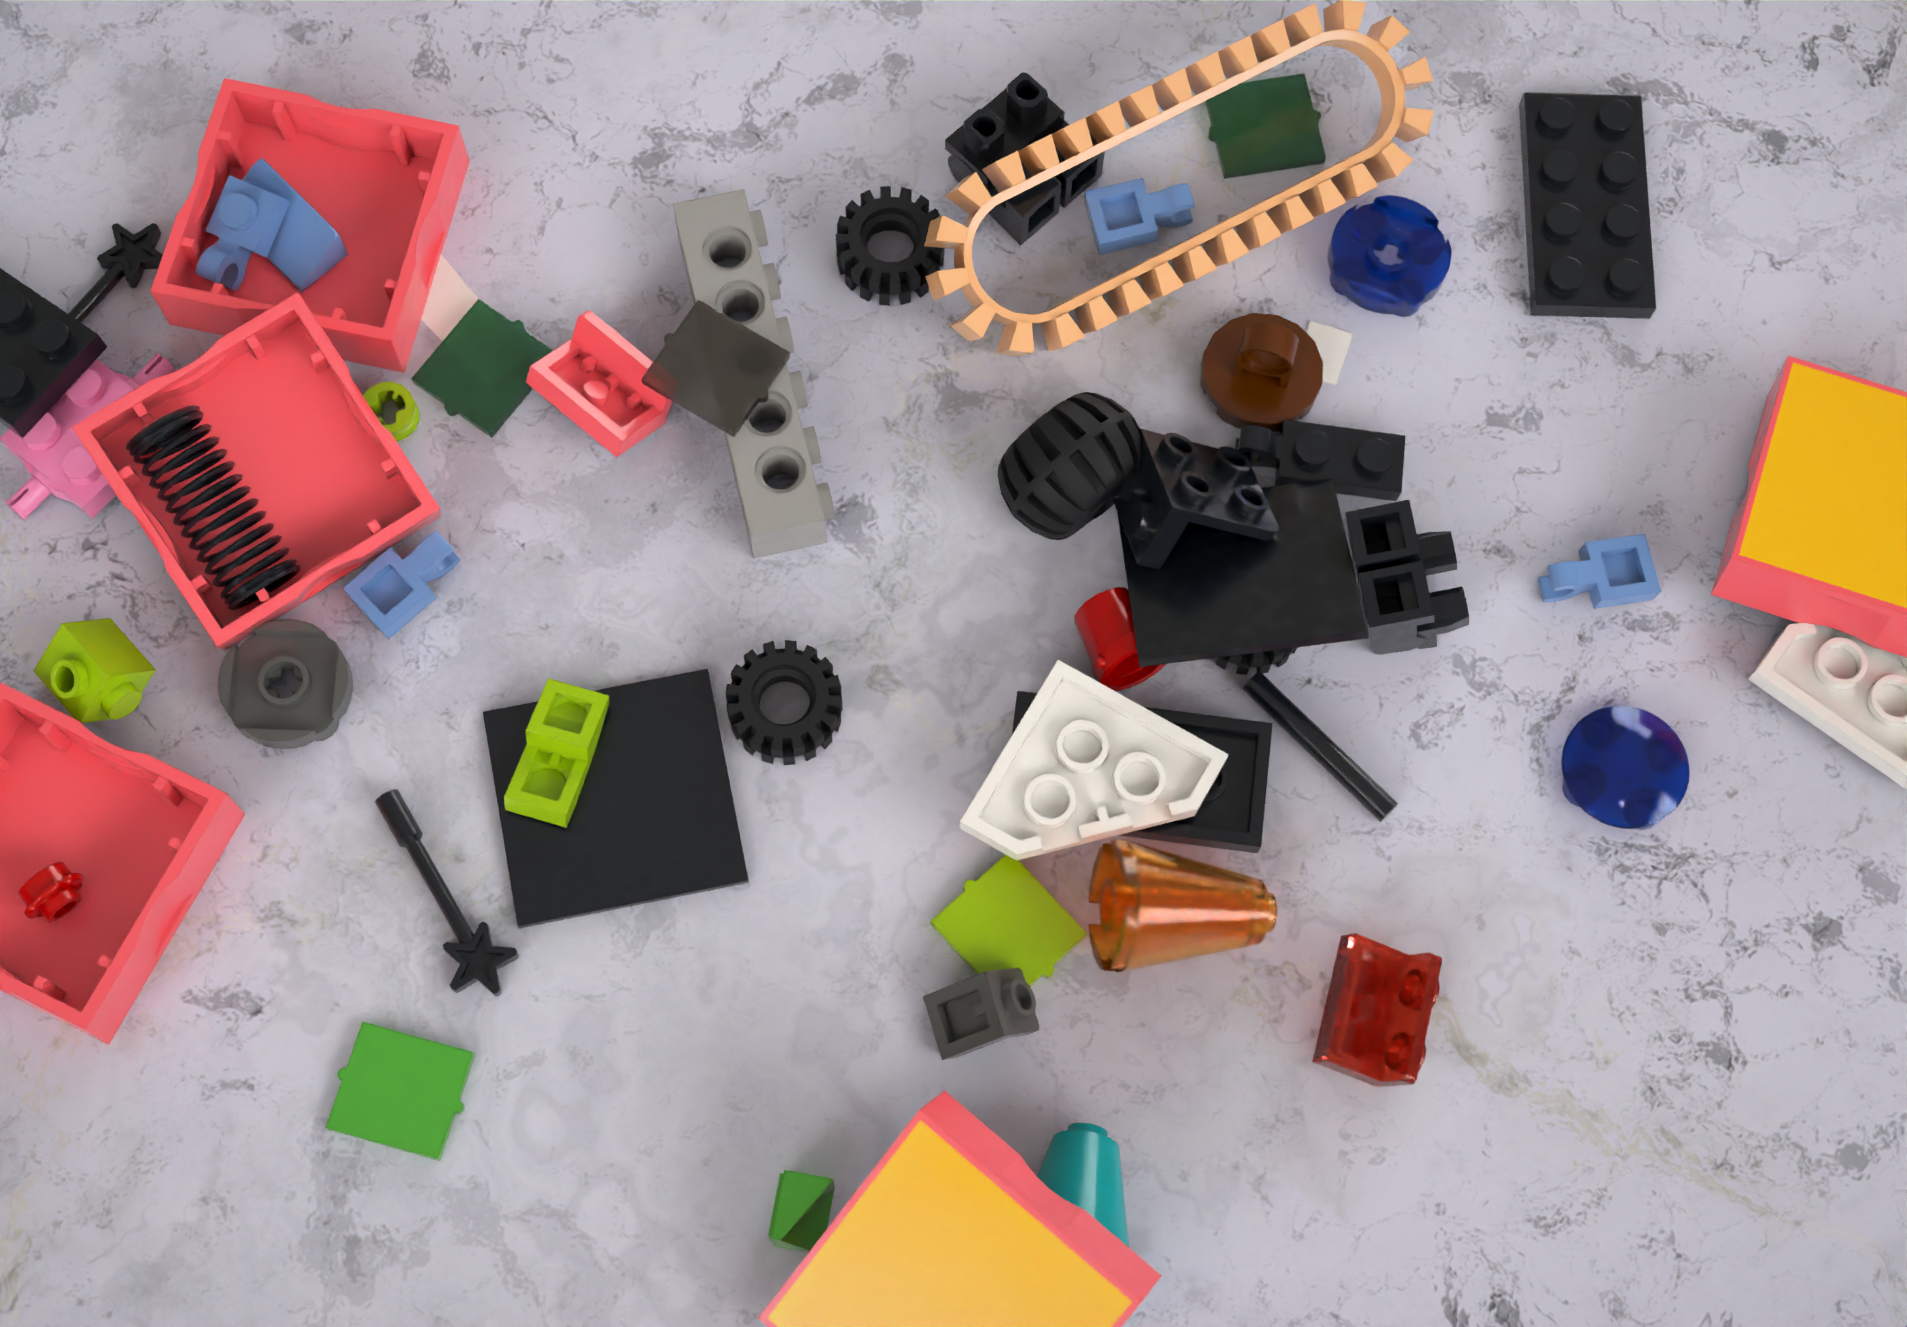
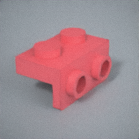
[526,310,678,457]

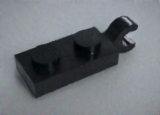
[1235,420,1406,501]

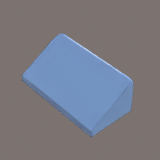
[242,158,348,293]

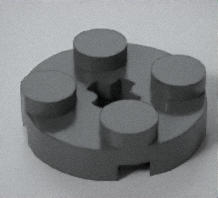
[218,619,353,749]

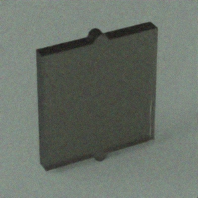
[641,299,790,437]

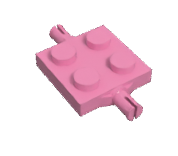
[0,353,176,520]

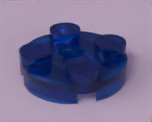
[1328,195,1452,317]

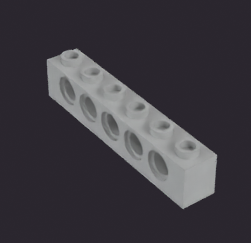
[673,189,835,559]

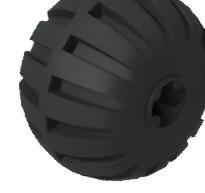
[997,392,1141,540]

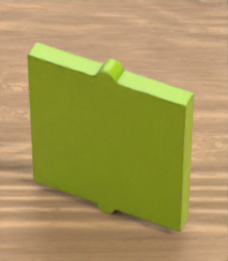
[930,855,1087,987]

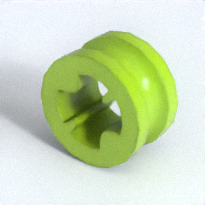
[363,382,420,442]

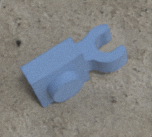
[195,175,290,291]
[1084,178,1195,255]
[342,530,460,640]
[1537,534,1661,609]

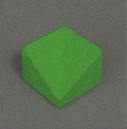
[768,1170,835,1253]

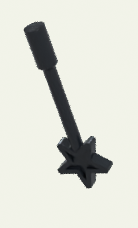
[68,223,163,322]
[375,789,519,997]

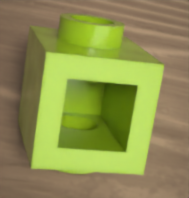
[33,618,156,723]

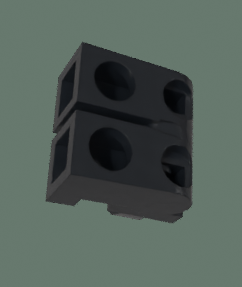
[945,72,1105,246]
[1345,500,1469,655]

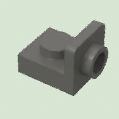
[923,968,1039,1060]

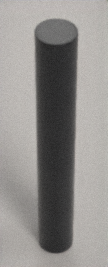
[1242,671,1398,822]

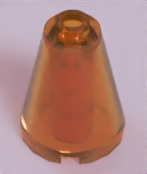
[1089,839,1277,973]

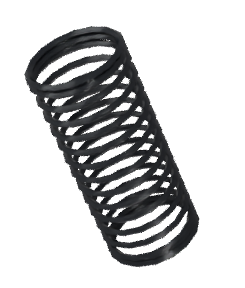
[126,405,301,610]

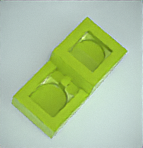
[504,678,609,828]

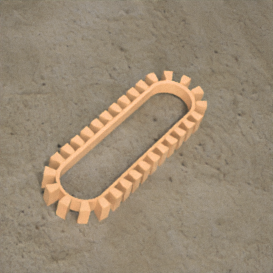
[924,0,1434,357]

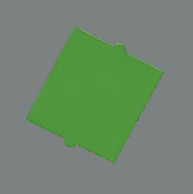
[326,1022,475,1161]

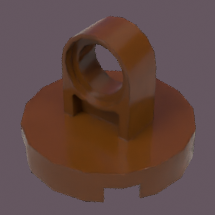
[1200,313,1323,432]

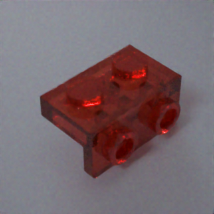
[1312,933,1442,1087]

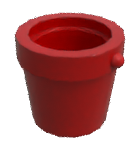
[1074,587,1166,692]

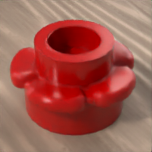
[18,862,83,922]

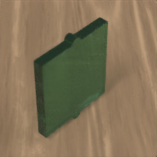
[1205,73,1326,179]
[411,299,554,438]

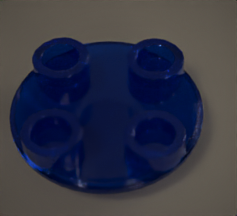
[1561,705,1690,830]

